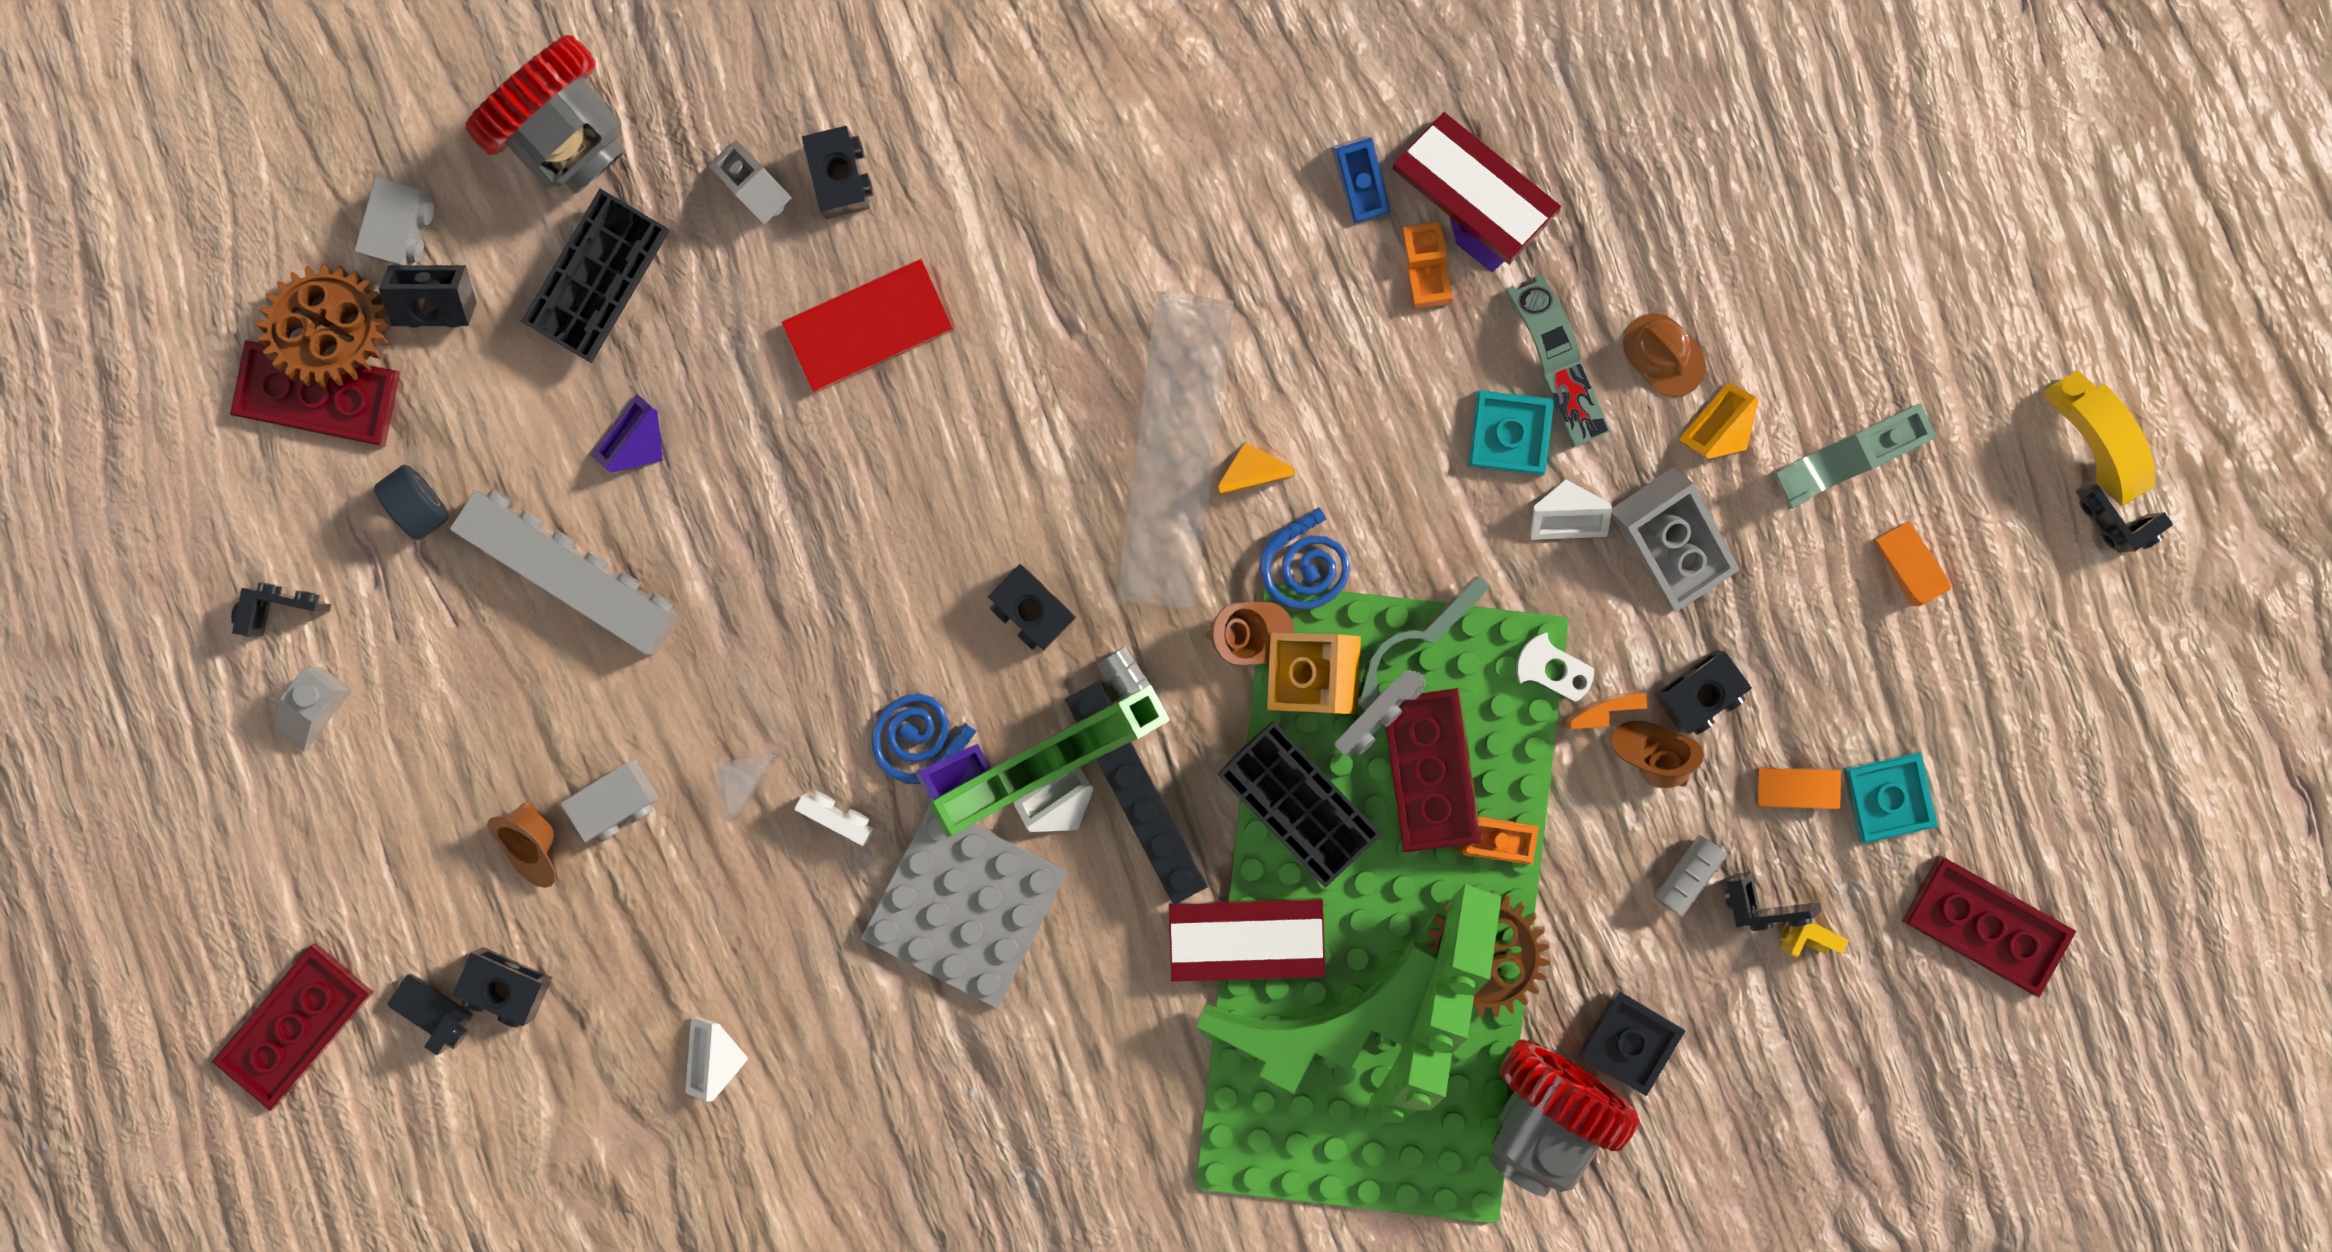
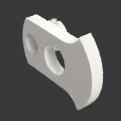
[1516,633,1594,702]

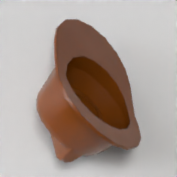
[1623,313,1706,397]
[1206,602,1295,665]
[1611,721,1704,789]
[487,802,556,888]

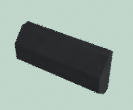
[521,188,670,363]
[1217,721,1382,888]

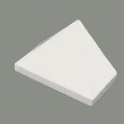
[1530,480,1612,540]
[1013,766,1094,832]
[685,1017,748,1101]

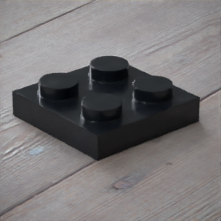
[1578,989,1686,1097]

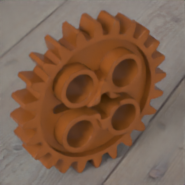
[256,264,391,388]
[1424,890,1550,1017]

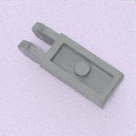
[1335,670,1426,756]

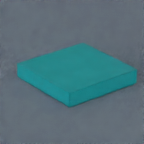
[1467,390,1554,476]
[1842,751,1938,844]

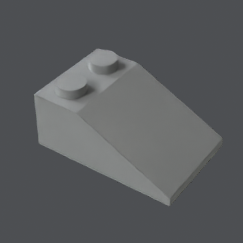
[1611,467,1740,612]

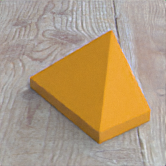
[1678,382,1759,459]
[1217,442,1295,495]

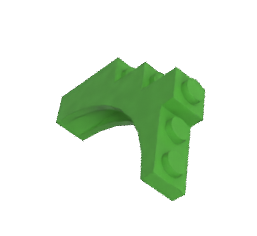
[928,685,1170,838]
[1368,884,1502,1123]
[1196,939,1438,1094]

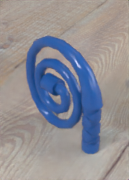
[1259,507,1351,610]
[872,693,977,784]

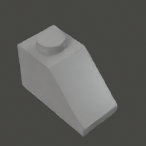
[709,140,792,225]
[273,667,352,751]

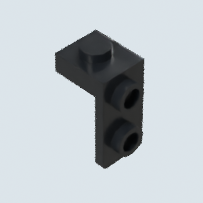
[2076,484,2174,553]
[231,582,331,637]
[1724,872,1822,931]
[388,974,474,1055]

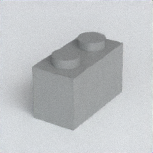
[355,177,434,265]
[561,760,660,843]

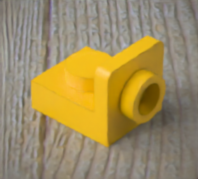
[1780,922,1849,958]

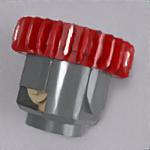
[465,35,626,194]
[1489,1039,1640,1197]

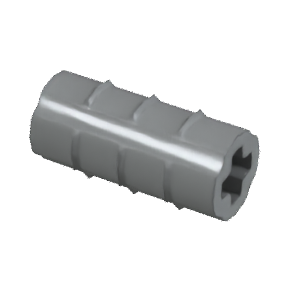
[1097,646,1167,712]
[1653,835,1728,917]

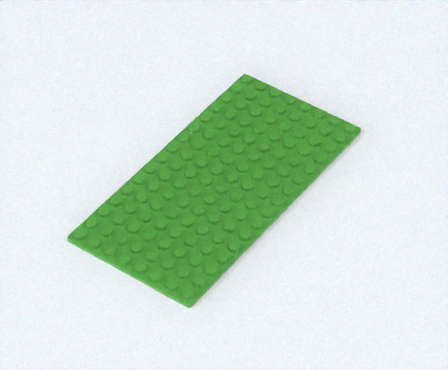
[1196,583,1568,1223]

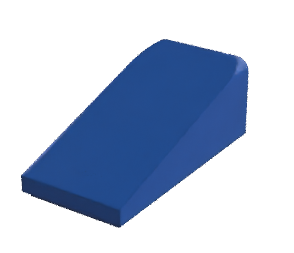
[1331,136,1391,224]

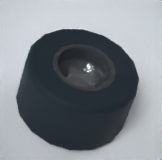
[374,465,449,540]

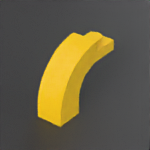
[2045,370,2155,506]

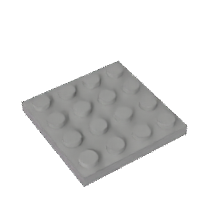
[861,806,1068,1009]

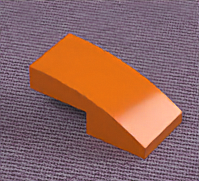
[1402,221,1453,310]
[1563,692,1647,729]
[1758,767,1841,809]

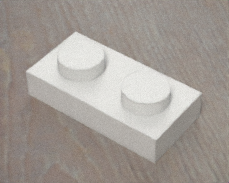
[794,791,875,846]

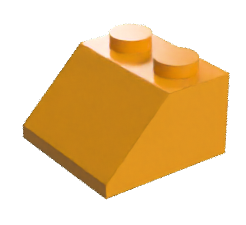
[1267,633,1361,714]

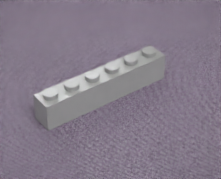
[450,489,680,654]

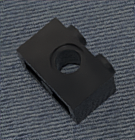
[801,125,874,219]
[379,265,477,328]
[988,564,1077,651]
[1654,650,1752,735]
[452,947,553,1027]

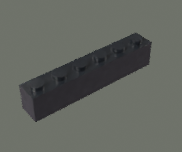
[1065,680,1208,905]

